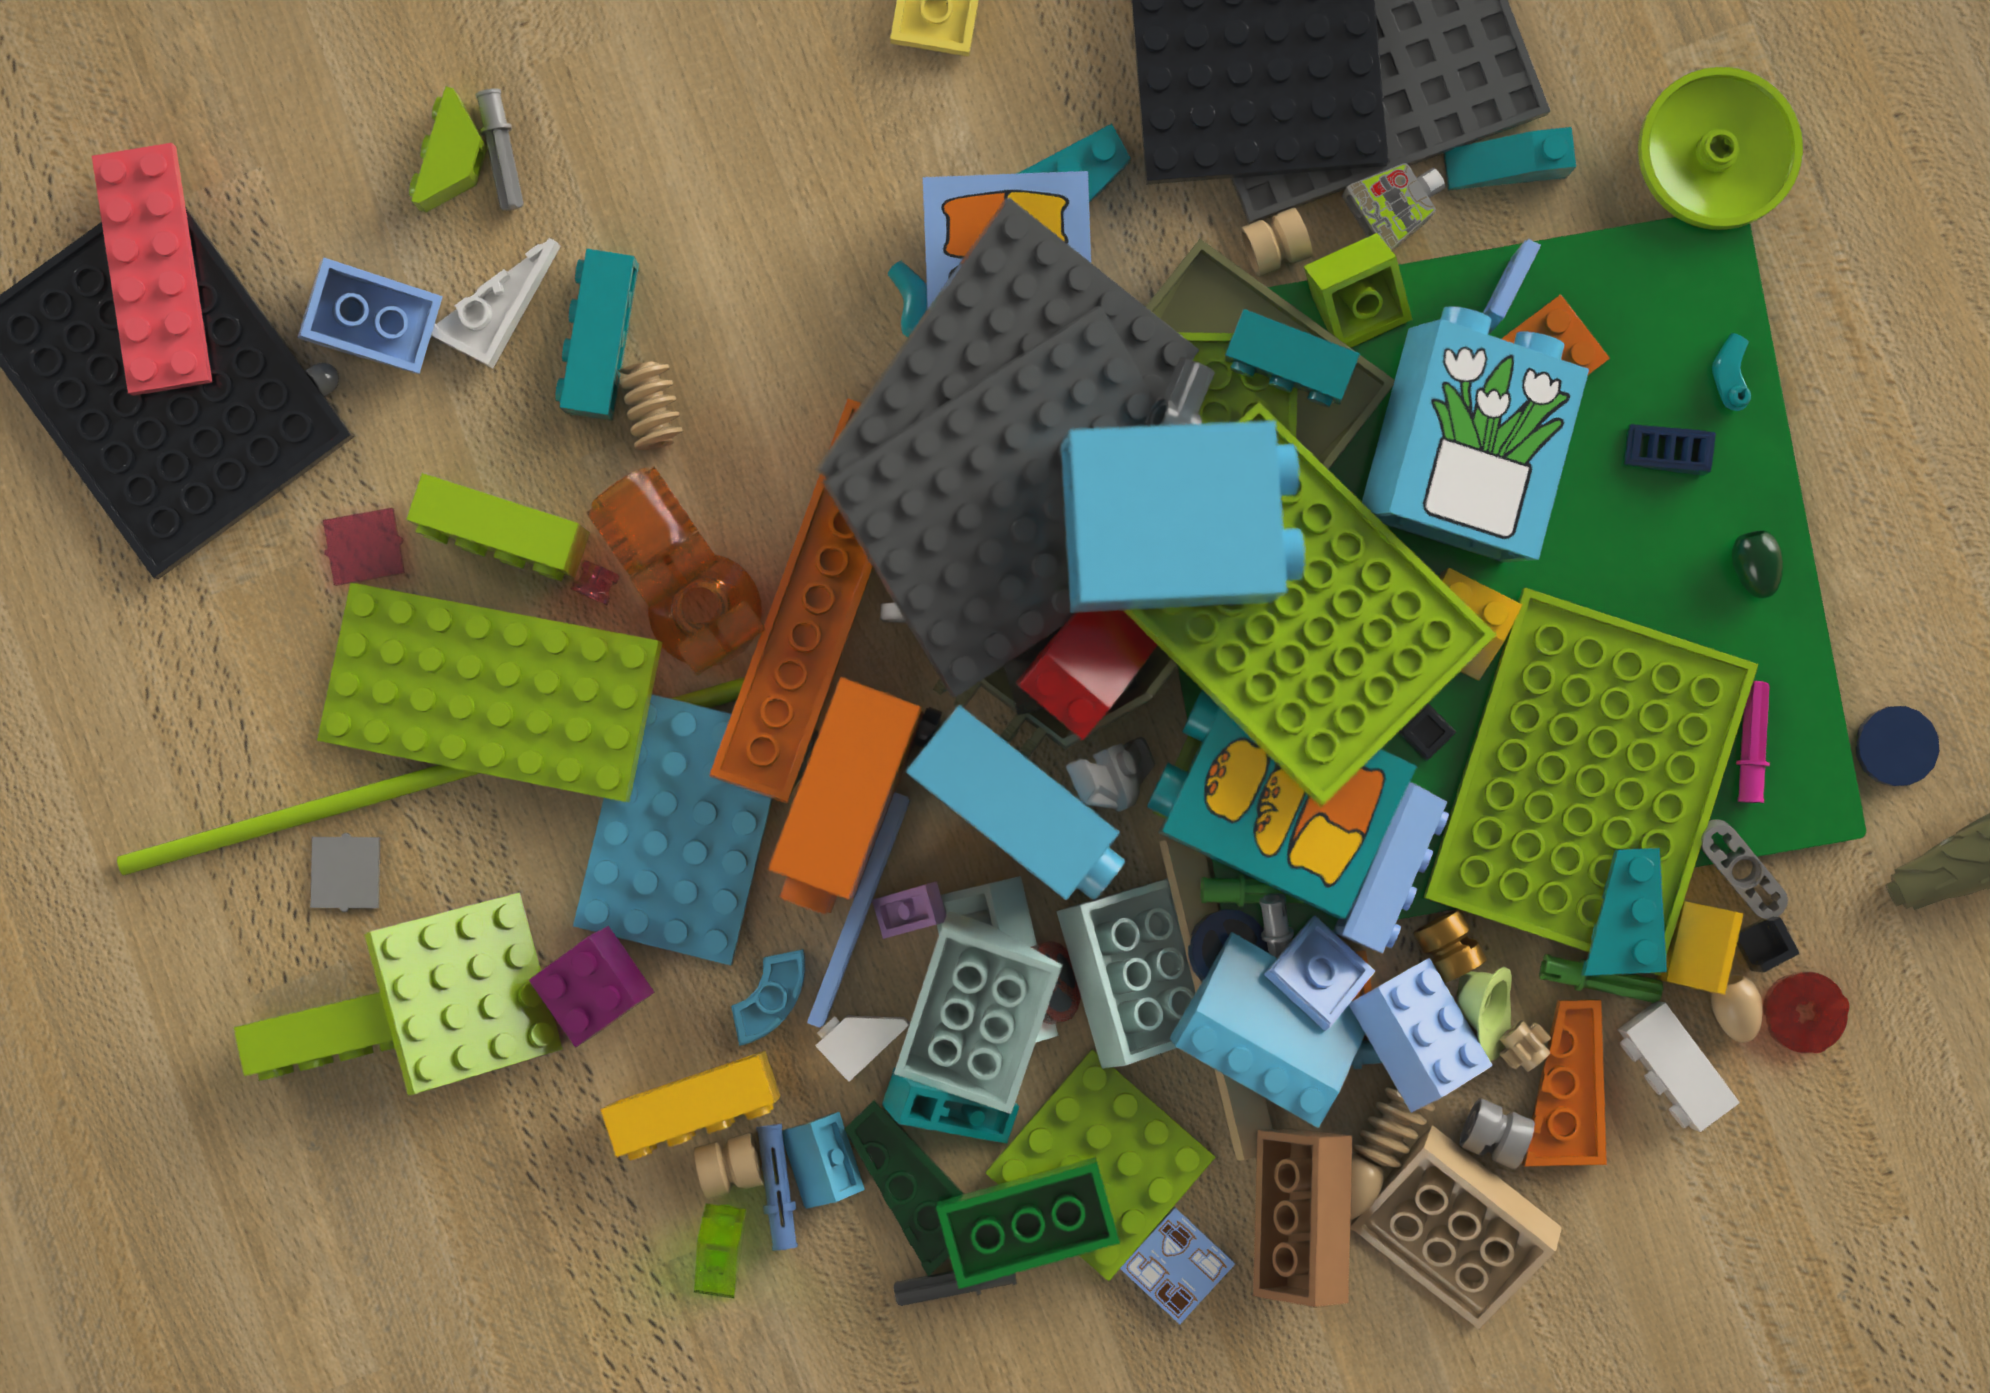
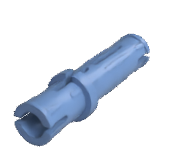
[756,1124,798,1251]

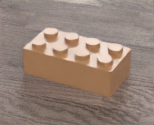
[1253,1128,1352,1307]

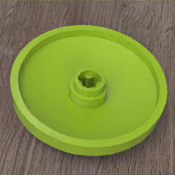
[1638,67,1803,230]

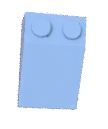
[297,258,443,374]

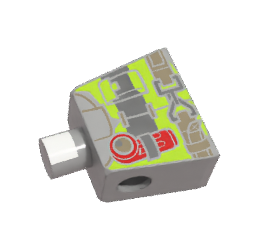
[1342,163,1446,252]

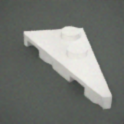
[431,238,561,369]

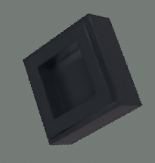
[1398,703,1456,761]

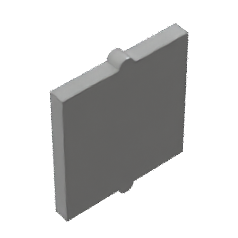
[310,833,381,912]

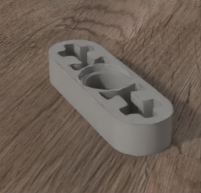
[1701,819,1788,919]

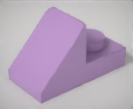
[872,881,946,939]

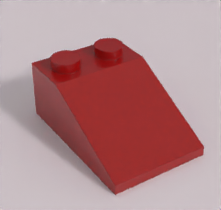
[1015,610,1158,740]

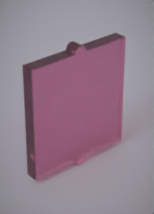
[323,508,405,586]

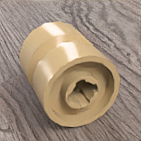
[1240,207,1312,277]
[694,1133,764,1199]

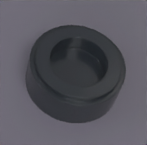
[914,707,943,748]

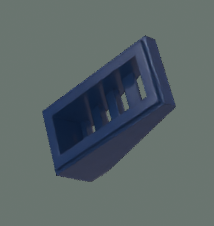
[1624,424,1716,476]

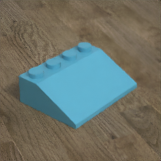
[1170,932,1365,1128]

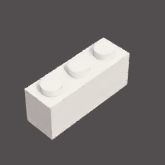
[1617,1001,1740,1132]

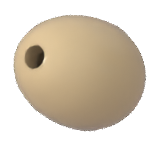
[1711,974,1762,1042]
[1350,1153,1384,1220]

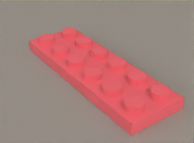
[92,143,213,396]

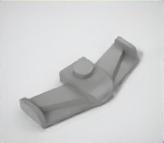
[1066,737,1155,812]

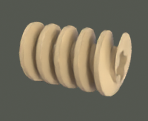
[618,362,683,450]
[1352,1087,1435,1168]

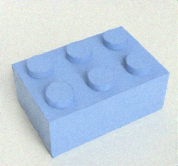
[1349,958,1493,1113]

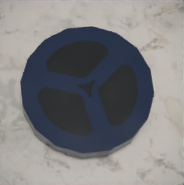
[1188,909,1269,981]

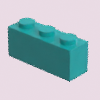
[1225,309,1360,407]

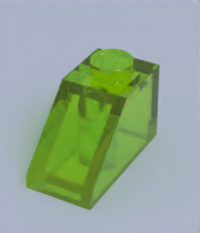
[694,1203,746,1298]

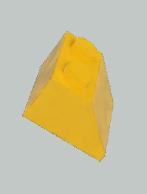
[1439,568,1522,681]
[1657,901,1743,995]

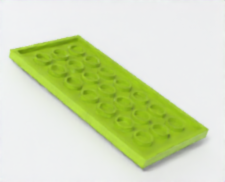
[317,582,663,803]

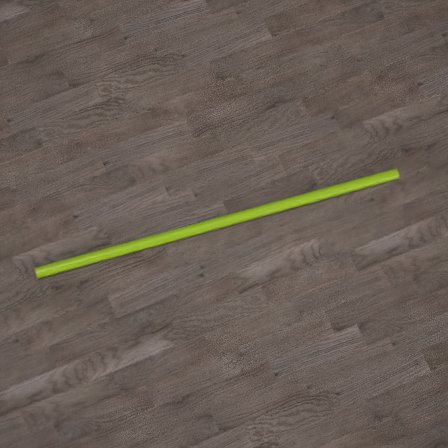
[117,677,745,876]

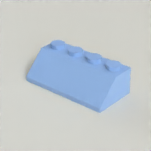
[1333,782,1449,953]

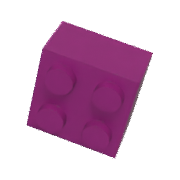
[529,926,655,1048]

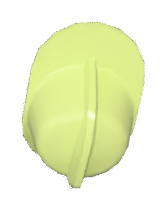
[1457,967,1512,1061]

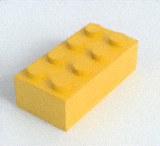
[600,1050,781,1161]

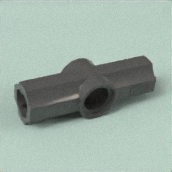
[1146,357,1215,427]

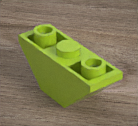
[409,86,487,212]

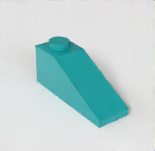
[1444,127,1576,191]
[882,1067,1020,1144]

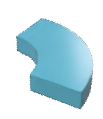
[731,949,805,1046]

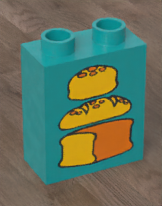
[1147,689,1417,919]

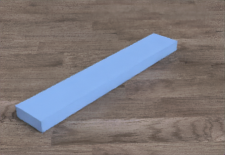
[807,792,910,1028]

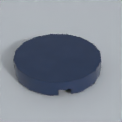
[1855,706,1940,786]

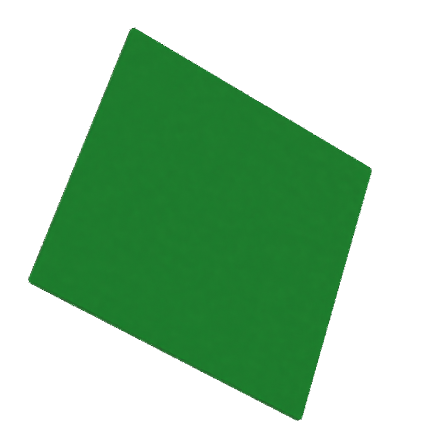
[1177,217,1866,938]

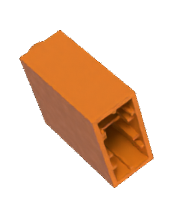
[768,677,924,915]

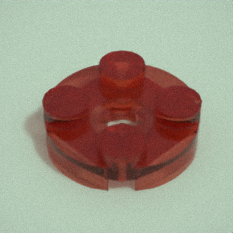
[1763,971,1850,1053]

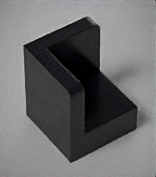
[1737,917,1800,972]

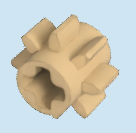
[1499,1020,1551,1072]

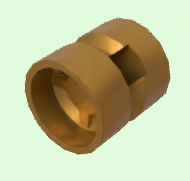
[1413,909,1487,983]

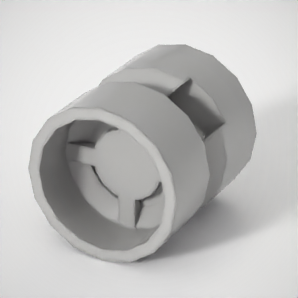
[1459,1098,1535,1169]

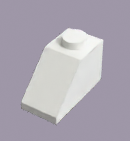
[816,1015,910,1082]

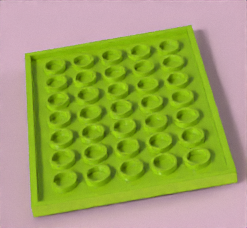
[1123,402,1497,807]
[1423,588,1758,975]

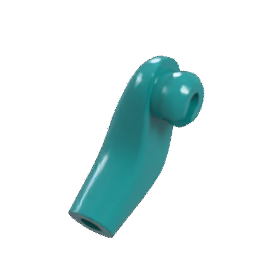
[888,261,928,338]
[1712,333,1751,411]

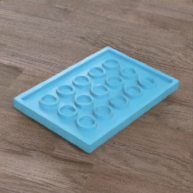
[573,694,773,966]

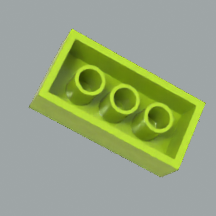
[406,473,590,582]
[233,992,395,1081]

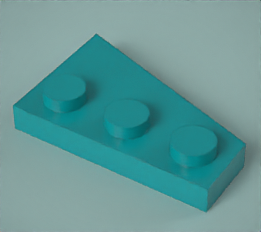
[1581,848,1667,976]

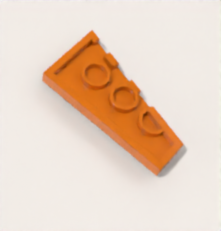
[1522,999,1607,1166]

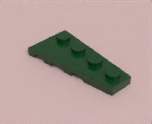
[845,1099,965,1277]

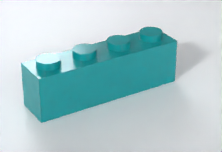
[555,248,639,421]

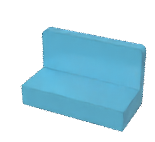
[782,1112,865,1209]

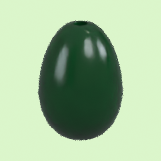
[1732,531,1783,598]

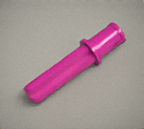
[1736,681,1770,803]

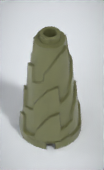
[1886,813,1990,910]

